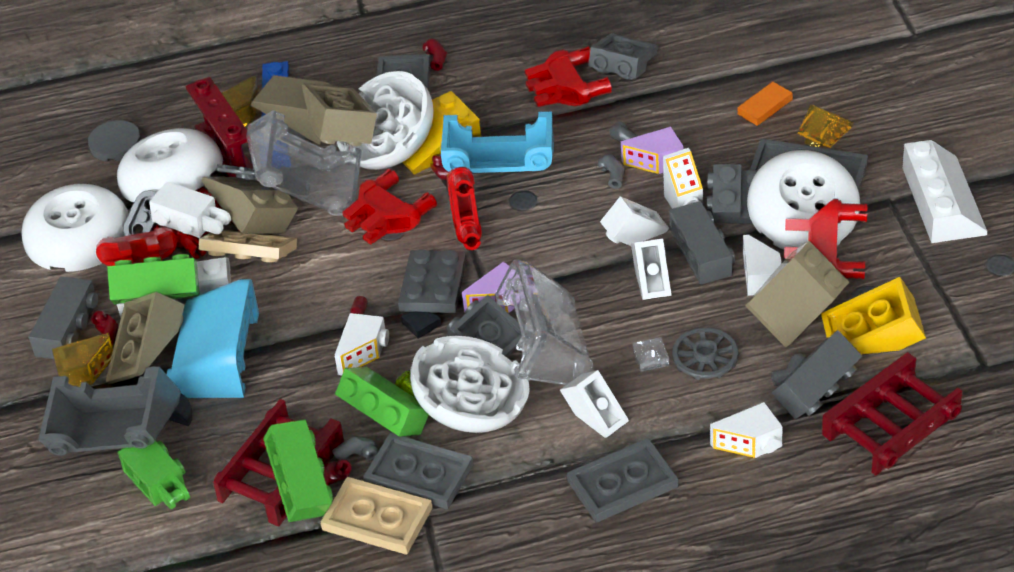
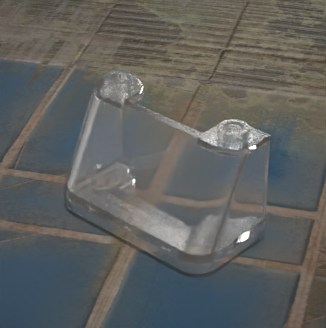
[246,110,362,216]
[495,259,593,385]

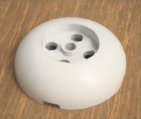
[337,71,434,170]
[117,128,223,202]
[747,150,860,249]
[22,184,129,272]
[410,336,529,433]

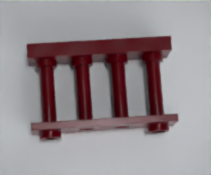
[186,77,261,182]
[822,352,962,475]
[213,399,344,527]

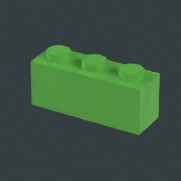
[107,254,200,305]
[335,367,429,437]
[263,420,333,522]

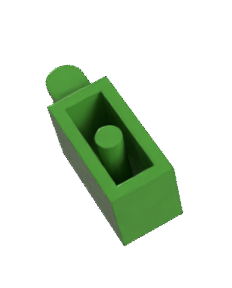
[118,441,190,510]

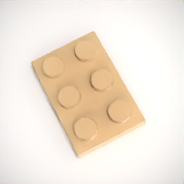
[199,230,297,262]
[321,477,432,555]

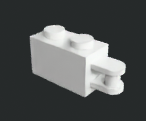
[149,181,231,238]

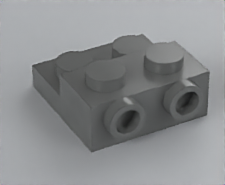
[588,33,658,80]
[707,164,758,224]
[446,295,530,357]

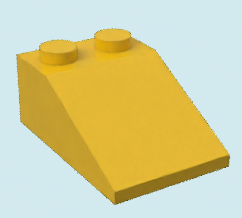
[402,91,481,175]
[821,277,926,355]

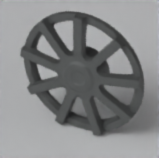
[217,164,278,180]
[672,328,739,380]

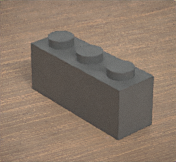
[669,201,735,285]
[29,276,98,361]
[771,330,862,419]

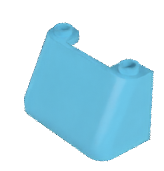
[441,112,554,173]
[167,279,259,398]

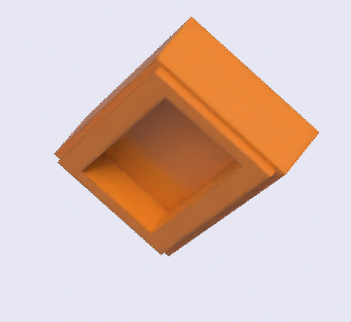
[737,82,793,126]

